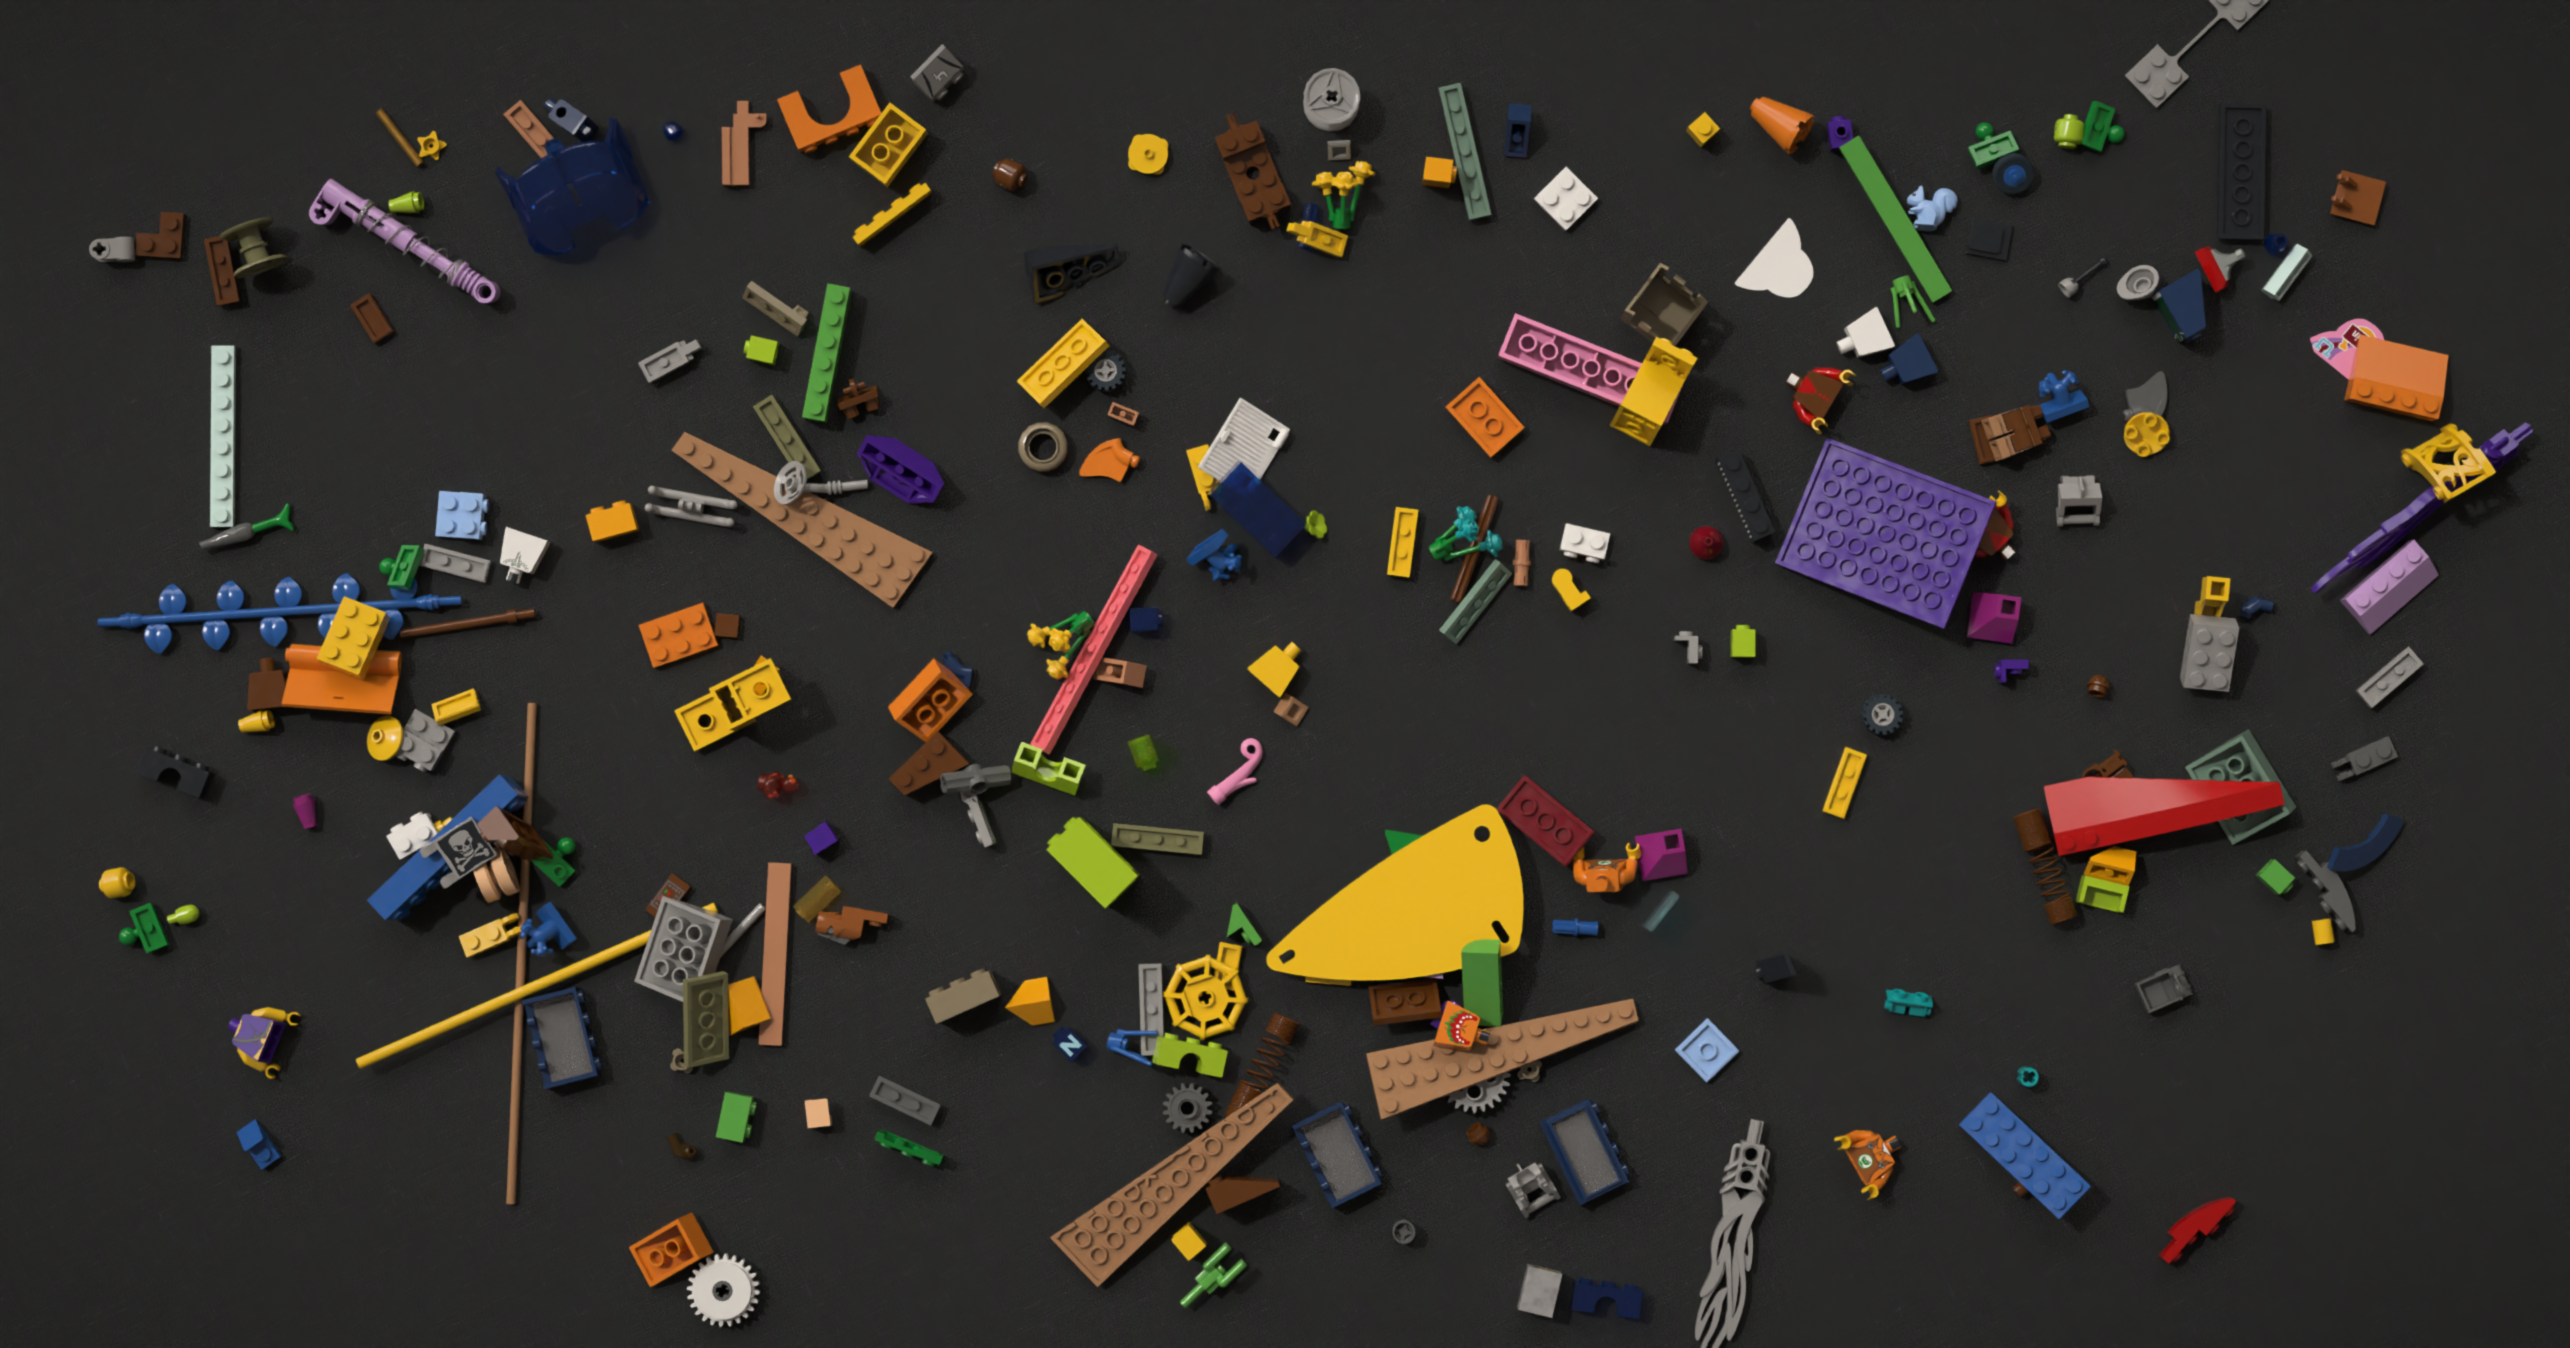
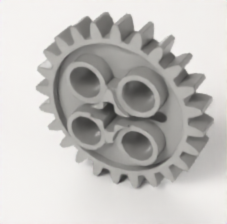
[1447,1073,1511,1114]

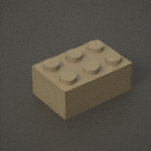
[925,968,1002,1024]

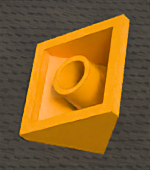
[728,976,772,1036]

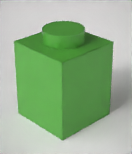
[2255,859,2295,895]

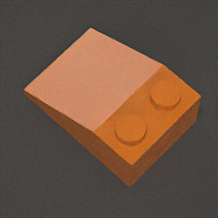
[629,1212,713,1287]

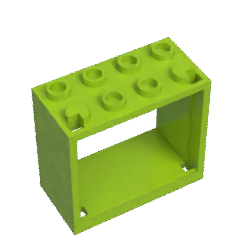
[1046,817,1140,908]

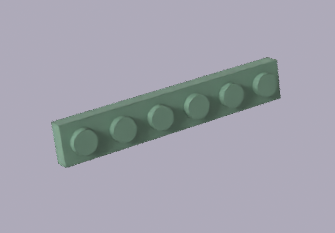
[1438,83,1491,221]

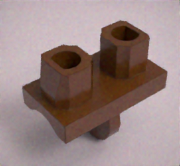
[837,378,879,419]

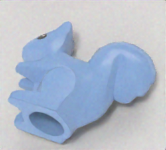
[1906,186,1958,231]

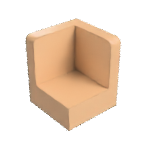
[805,1098,832,1128]

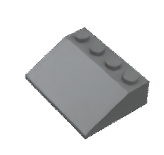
[634,896,733,1002]

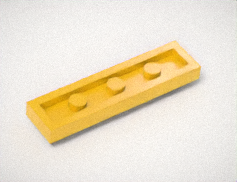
[853,183,932,247]

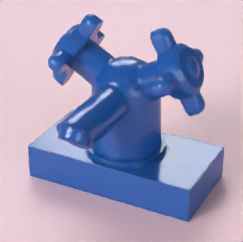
[2039,370,2089,423]
[1186,529,1242,581]
[520,901,577,957]

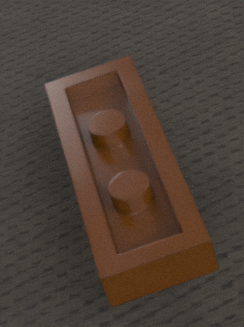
[204,236,241,306]

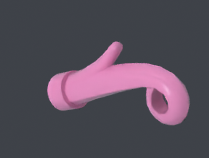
[1207,738,1263,805]

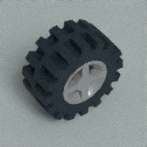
[1085,350,1126,392]
[1861,694,1903,735]

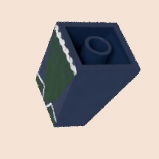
[2151,269,2206,343]

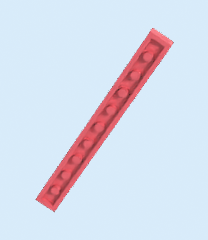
[1030,545,1158,754]

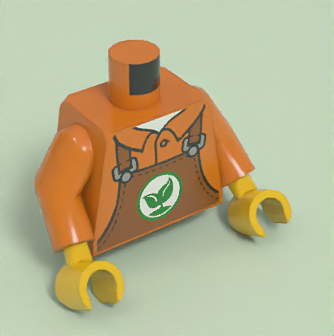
[1573,843,1641,892]
[1834,1130,1901,1200]

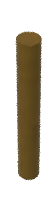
[375,108,424,167]

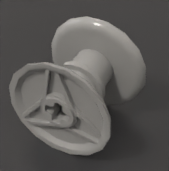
[1303,68,1360,132]

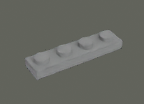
[1139,963,1164,1056]

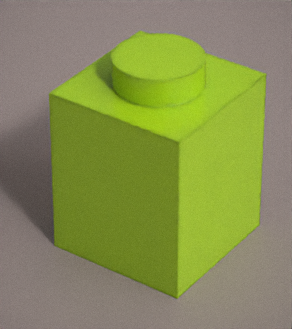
[744,336,780,366]
[1730,625,1755,658]

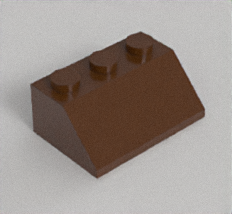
[477,806,554,860]

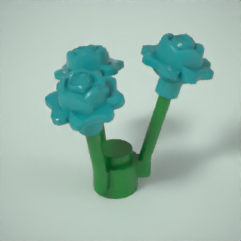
[1429,506,1503,561]

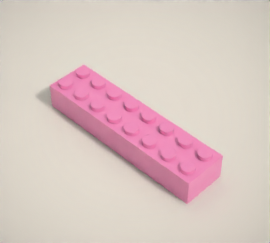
[1497,313,1683,425]

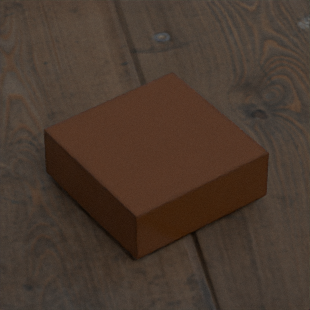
[714,613,740,638]

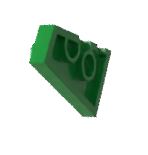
[874,1129,944,1167]

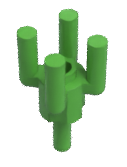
[1180,1242,1247,1308]

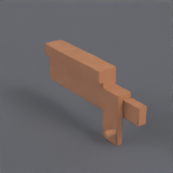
[722,101,767,186]

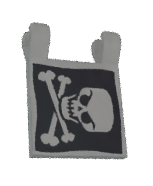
[420,816,497,888]

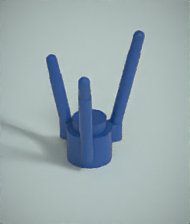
[1107,1029,1158,1066]

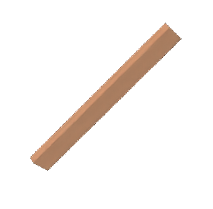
[759,862,792,1046]

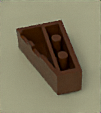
[889,731,971,795]

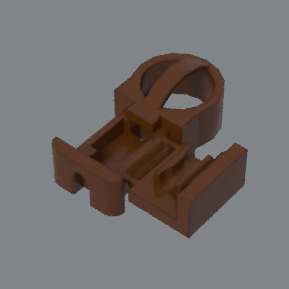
[2082,749,2134,778]

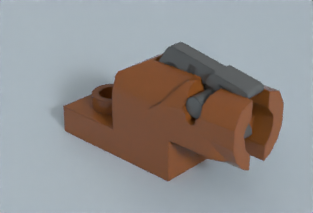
[815,906,890,944]

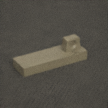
[742,281,809,337]

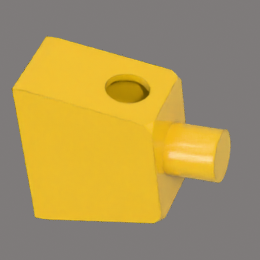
[1247,642,1302,698]

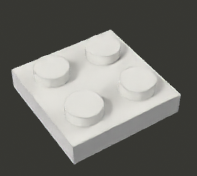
[1534,167,1598,231]

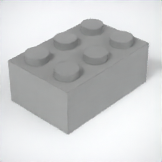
[2180,614,2239,692]

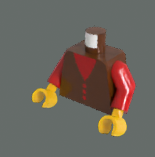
[1785,368,1856,435]
[1975,491,2015,560]

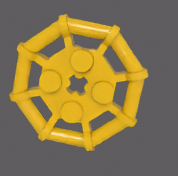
[1163,954,1248,1040]

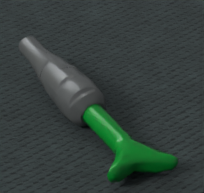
[199,503,294,551]

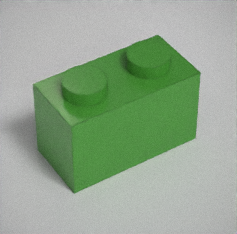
[716,1091,757,1143]

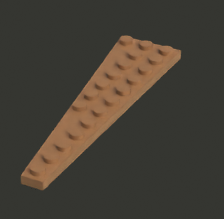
[672,432,933,608]
[1366,999,1638,1121]
[1050,1083,1294,1287]

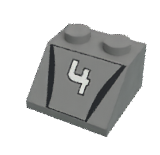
[910,44,964,102]

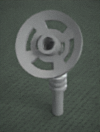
[774,461,868,505]

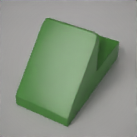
[1227,903,1262,946]

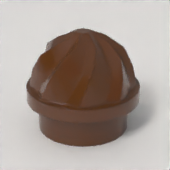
[2087,675,2110,698]
[1466,1122,1490,1146]

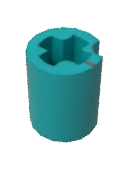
[2016,1066,2039,1087]

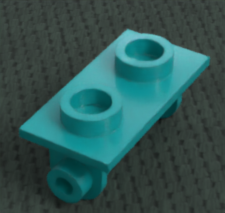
[1884,989,1933,1017]

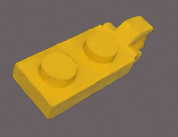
[1287,221,1348,258]

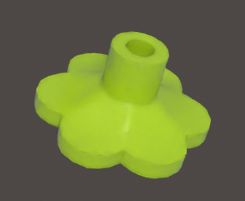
[1304,510,1327,539]

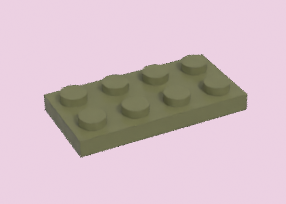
[683,971,729,1068]

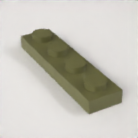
[753,395,821,481]
[1111,823,1204,855]

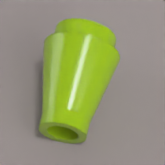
[389,191,424,213]

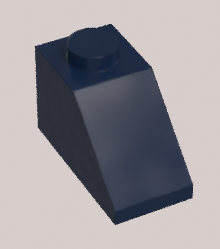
[1504,103,1531,158]

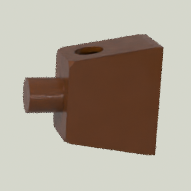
[247,658,288,711]

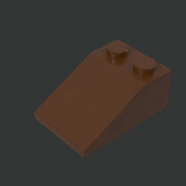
[1206,1174,1280,1214]

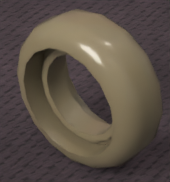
[1018,422,1068,472]

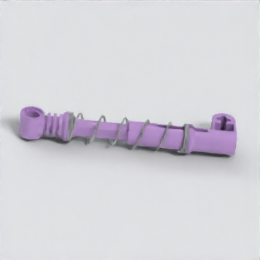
[309,179,500,303]

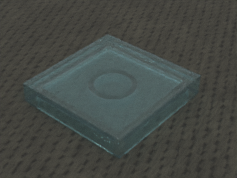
[1642,890,1679,932]

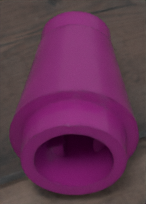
[292,794,317,829]

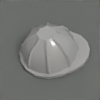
[2117,265,2159,300]

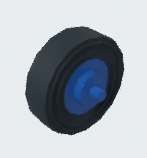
[1992,153,2034,194]

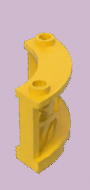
[2401,423,2496,503]

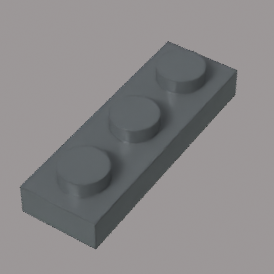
[869,1075,941,1125]

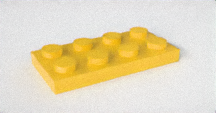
[1017,319,1110,408]

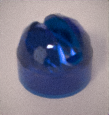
[663,121,683,141]

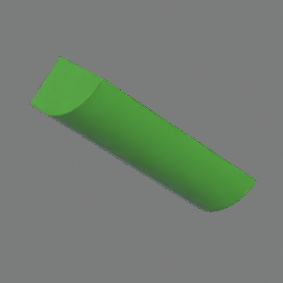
[1461,939,1503,1027]

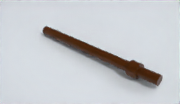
[400,609,536,639]

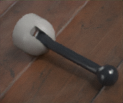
[2058,257,2108,298]

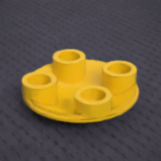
[2124,412,2170,457]

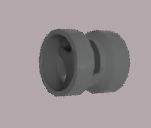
[1392,1219,1415,1244]

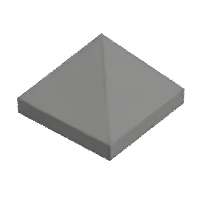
[1328,140,1351,160]

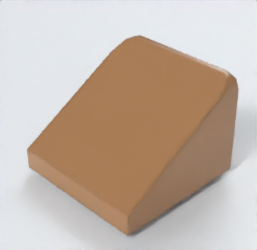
[1274,693,1309,726]

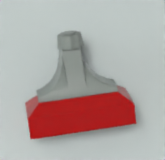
[2195,246,2246,292]

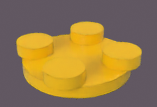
[1128,134,1168,175]

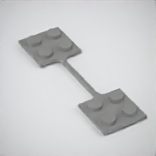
[2125,0,2269,108]

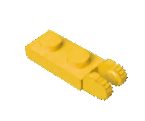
[1186,444,1224,511]
[459,913,521,958]

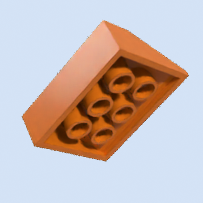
[2344,335,2448,422]

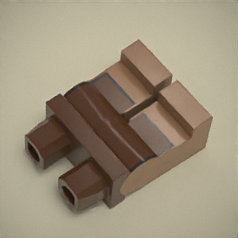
[1981,405,2051,461]

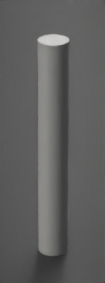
[720,903,766,958]

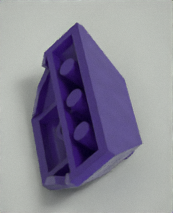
[857,435,944,503]

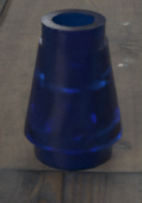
[2264,233,2288,255]

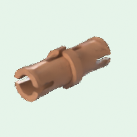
[1513,540,1531,586]

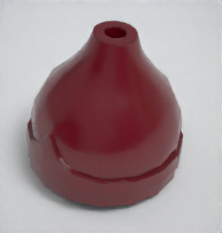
[1689,526,1723,560]

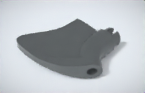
[2122,371,2167,422]

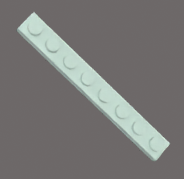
[210,346,236,527]

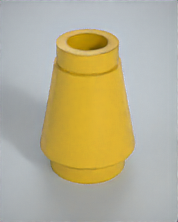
[238,709,275,733]

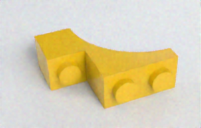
[2194,576,2230,617]

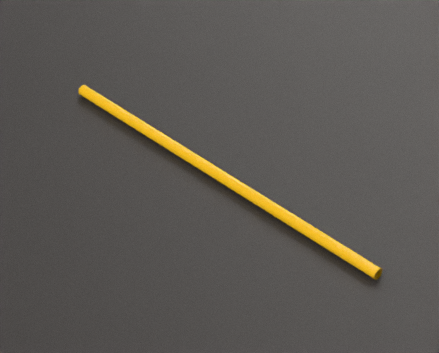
[356,903,718,1069]

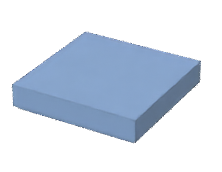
[1675,1018,1739,1083]

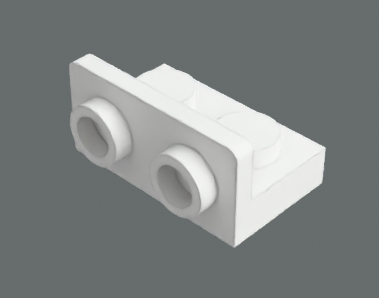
[1560,523,1610,563]

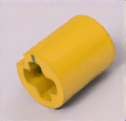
[2312,918,2335,945]

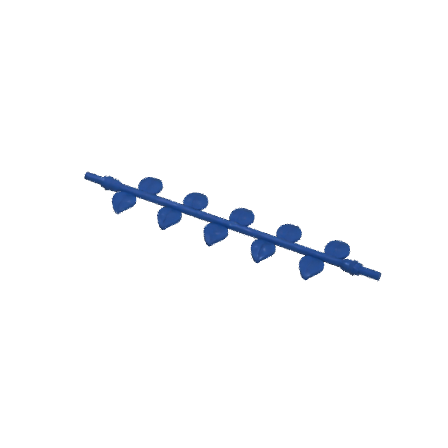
[98,573,462,654]

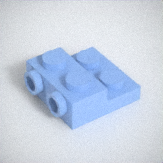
[435,491,489,540]

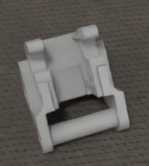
[2056,475,2102,527]
[1506,1163,1561,1219]

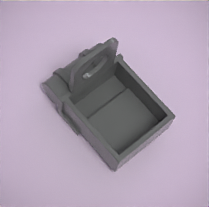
[2134,964,2193,1013]

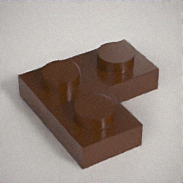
[135,212,185,259]

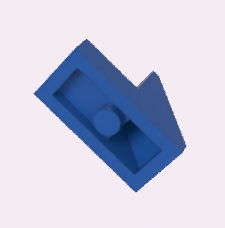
[237,1119,282,1170]

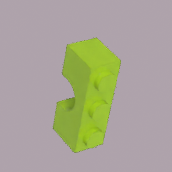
[1011,742,1086,795]
[1152,1033,1228,1078]

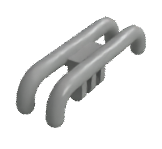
[645,486,738,527]

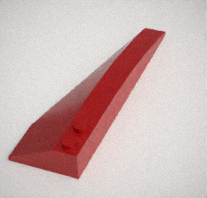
[2044,776,2285,856]

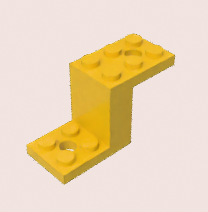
[1610,337,1697,446]
[674,658,792,751]

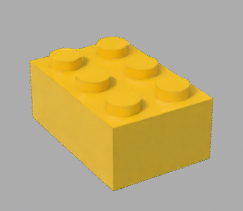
[849,103,928,187]
[317,596,390,680]

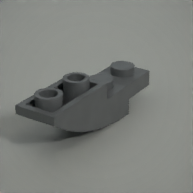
[2295,851,2356,932]

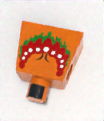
[1433,1001,1490,1051]

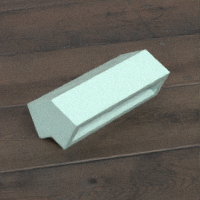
[2261,244,2312,301]

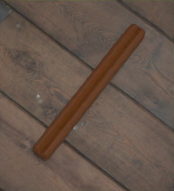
[1451,495,1499,603]

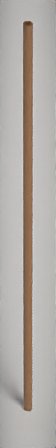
[506,703,537,1204]

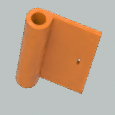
[282,644,402,714]

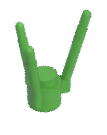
[1890,275,1935,328]

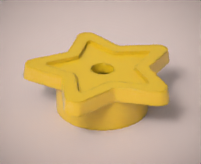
[417,131,446,160]

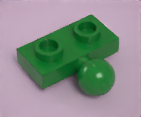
[2079,101,2125,152]
[1968,122,2019,170]
[379,545,424,590]
[531,837,576,887]
[119,902,169,953]

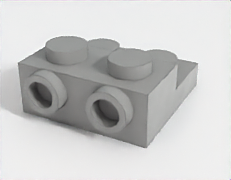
[395,709,456,773]

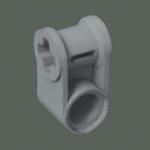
[89,237,135,262]

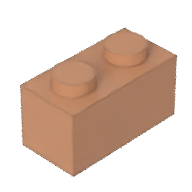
[1107,402,1139,427]

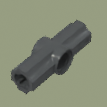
[940,764,1011,794]

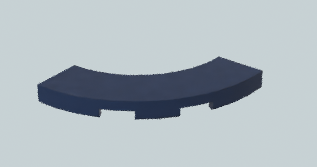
[2326,813,2404,871]

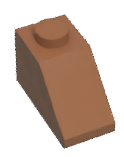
[1092,657,1147,688]

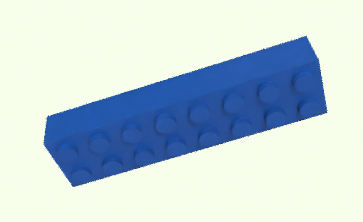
[367,774,528,921]

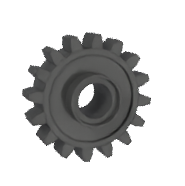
[1163,1083,1212,1133]

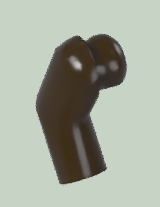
[666,1132,697,1160]

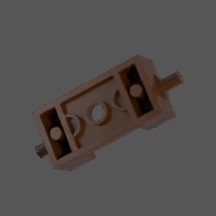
[1215,113,1291,230]

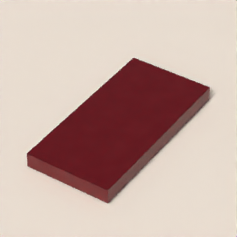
[1496,775,1595,868]

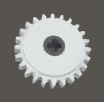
[687,1253,760,1327]

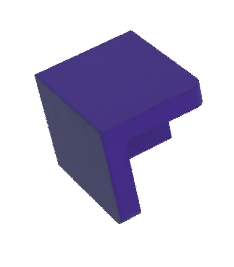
[805,821,839,855]

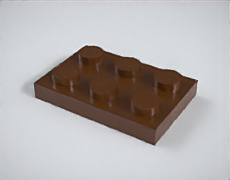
[1368,978,1442,1026]

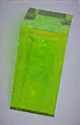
[1128,734,1159,771]

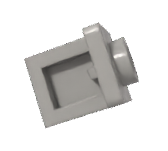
[1674,631,1702,664]

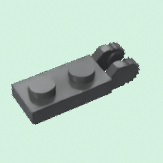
[2331,736,2398,781]

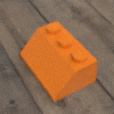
[888,658,973,742]

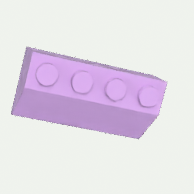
[2340,540,2438,635]

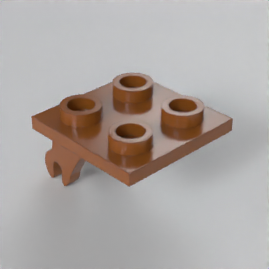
[2330,170,2386,226]

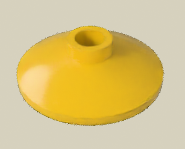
[367,716,403,761]

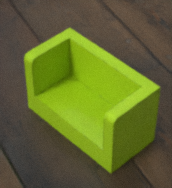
[2075,876,2130,913]

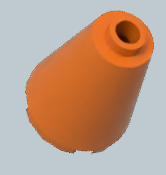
[1750,97,1815,154]

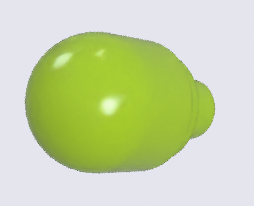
[167,904,200,925]

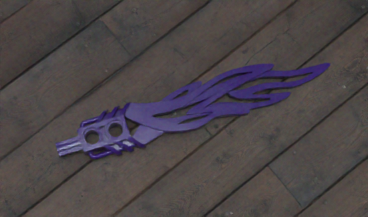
[2311,422,2534,594]

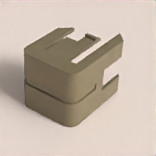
[1620,263,1708,346]

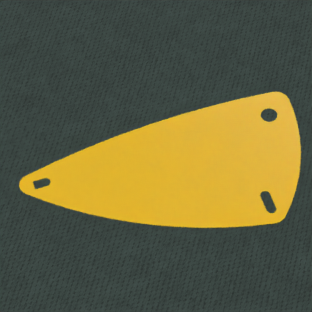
[1267,805,1523,981]

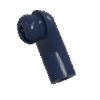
[2240,597,2274,619]

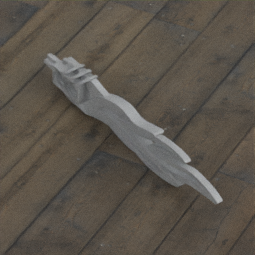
[1695,1119,1770,1348]

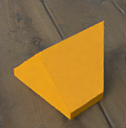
[1005,977,1055,1026]

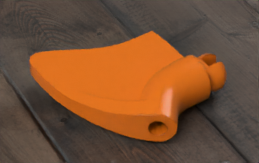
[1079,438,1140,482]

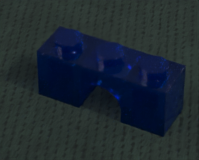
[1570,1278,1643,1319]

